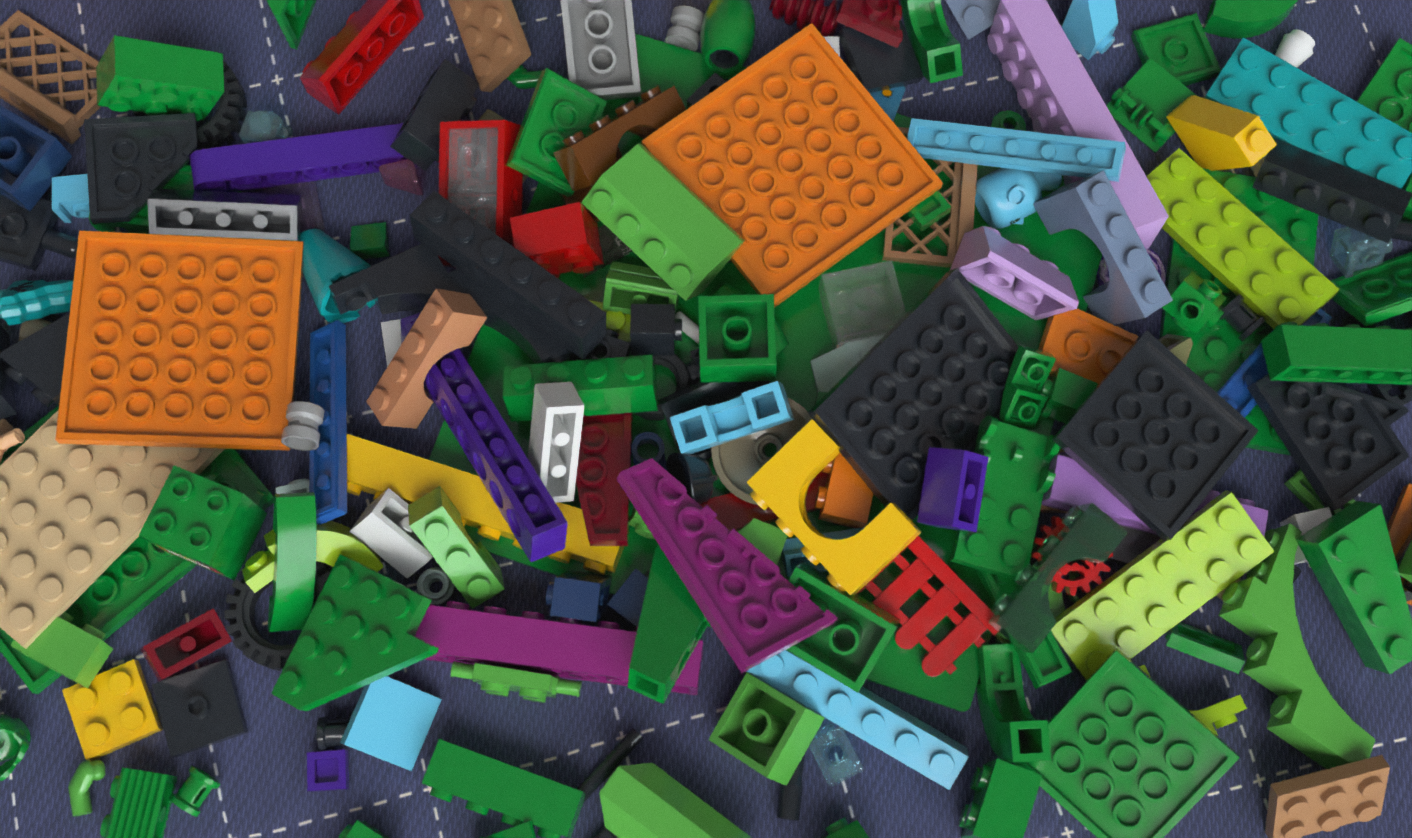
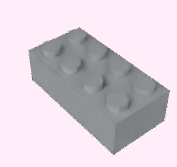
[560,0,641,100]

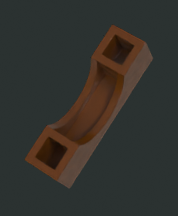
[553,85,686,191]

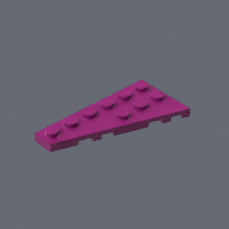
[617,458,838,673]

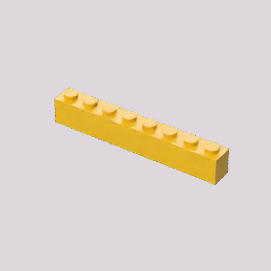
[347,434,624,575]

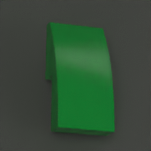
[1000,345,1056,430]

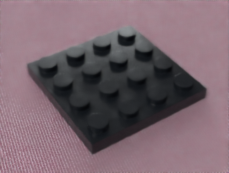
[1052,331,1259,541]

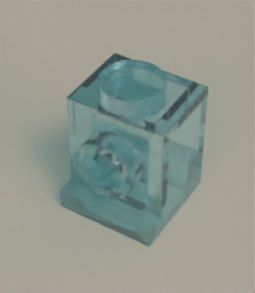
[239,110,293,144]
[1329,227,1393,278]
[809,724,865,787]

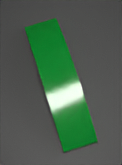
[268,492,317,632]

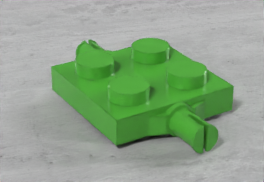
[451,661,582,703]

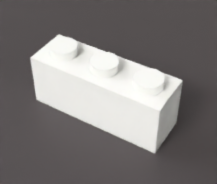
[528,382,584,503]

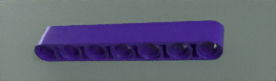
[190,123,436,192]

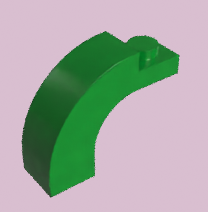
[900,0,963,83]
[1203,0,1298,39]
[976,644,1051,763]

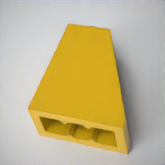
[1166,95,1277,171]

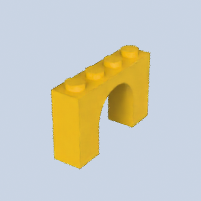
[747,419,922,595]

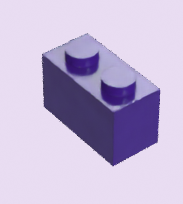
[917,447,989,532]

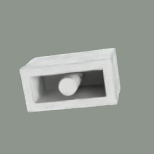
[350,488,433,578]

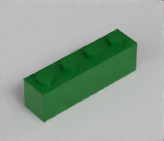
[503,355,658,422]
[422,739,586,838]

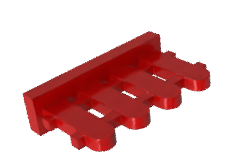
[857,536,1005,677]

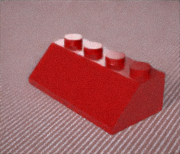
[300,0,424,115]

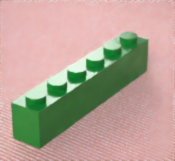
[1261,322,1412,385]

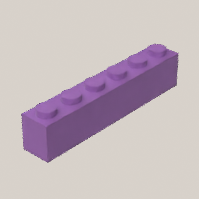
[1041,452,1268,537]

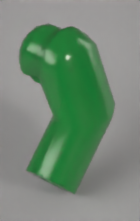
[506,65,543,89]

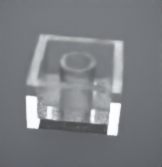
[819,260,906,350]

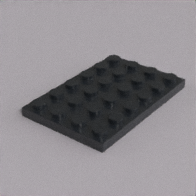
[808,268,1018,521]

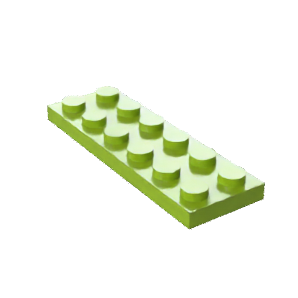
[1146,148,1339,329]
[1048,490,1275,681]

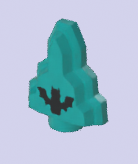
[0,280,73,326]

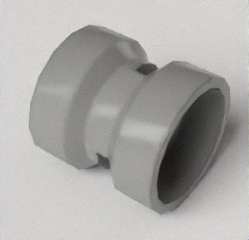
[665,5,704,52]
[281,401,325,451]

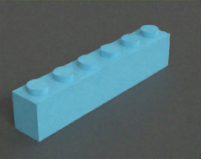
[746,650,969,790]

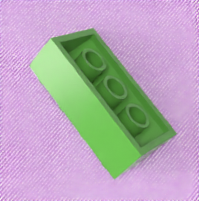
[581,143,745,301]

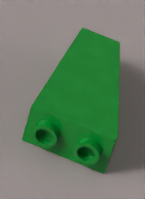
[628,545,709,704]

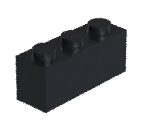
[390,59,479,171]

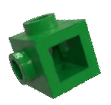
[1162,271,1227,334]

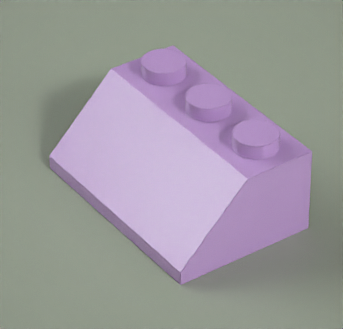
[950,226,1079,320]

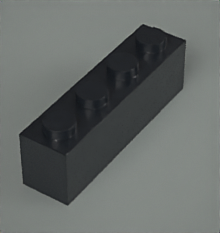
[1252,139,1412,243]
[147,188,302,241]

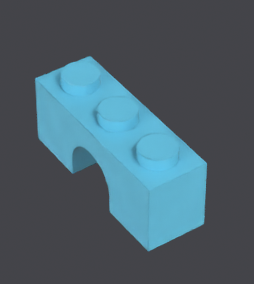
[670,381,795,455]

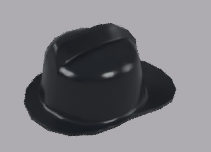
[666,453,718,505]

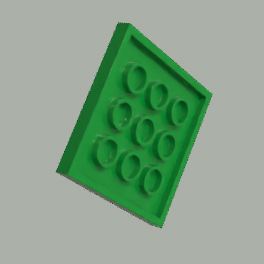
[1014,648,1240,838]

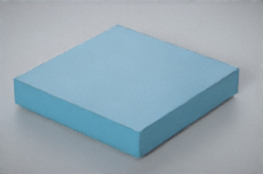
[340,676,442,771]

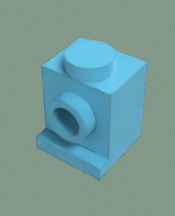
[52,174,90,223]

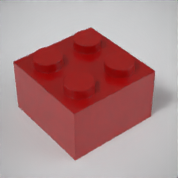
[510,202,604,278]

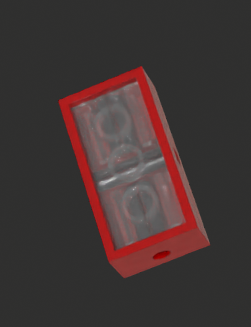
[438,120,523,268]

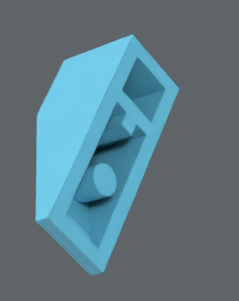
[1062,0,1119,60]

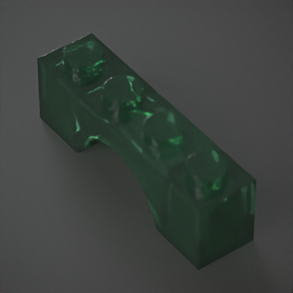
[988,503,1128,653]

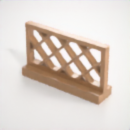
[0,10,101,145]
[882,127,978,267]

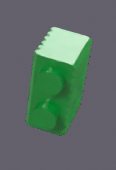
[100,767,177,838]

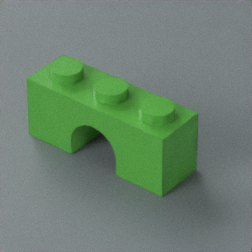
[408,486,505,609]

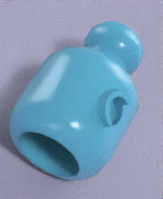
[975,168,1062,229]

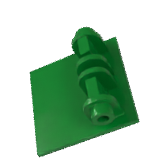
[1107,57,1197,153]

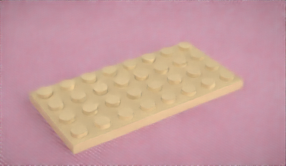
[0,410,224,649]

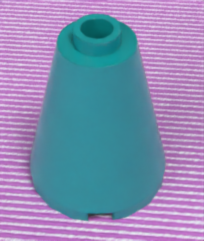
[298,229,375,323]

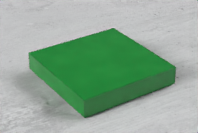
[1131,13,1221,86]

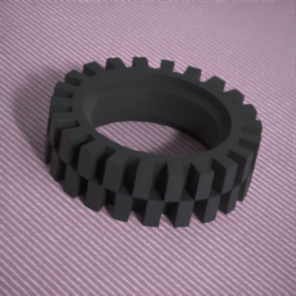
[133,61,247,150]
[225,561,331,671]

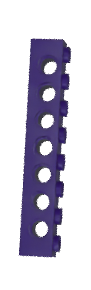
[400,312,568,562]

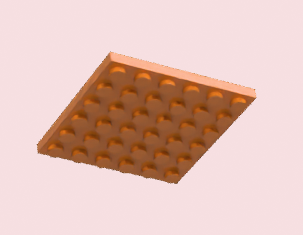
[641,23,943,308]
[55,231,304,451]

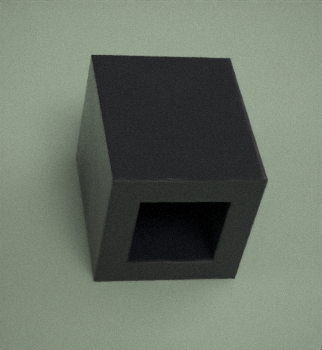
[630,304,682,356]

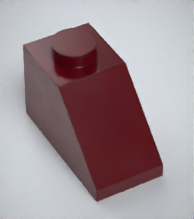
[140,608,232,682]

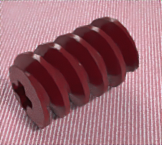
[769,0,840,36]

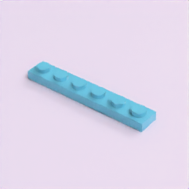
[907,118,1126,182]

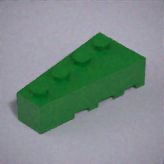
[1296,501,1412,675]

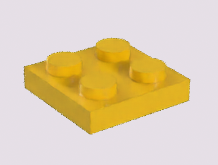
[62,659,163,761]

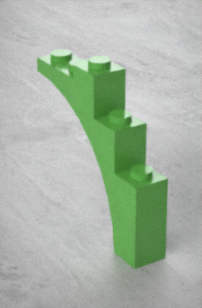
[1219,523,1376,769]

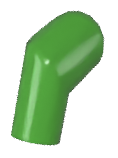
[68,759,106,817]

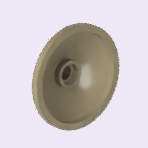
[711,398,815,505]

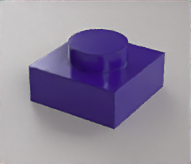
[307,749,349,792]

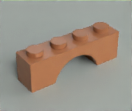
[366,288,487,429]

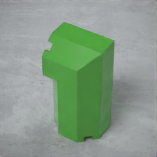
[599,763,752,838]

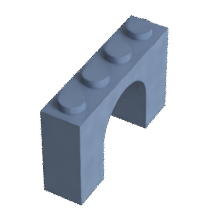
[1033,170,1173,325]

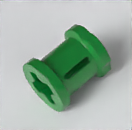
[168,765,221,817]

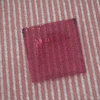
[379,160,423,195]

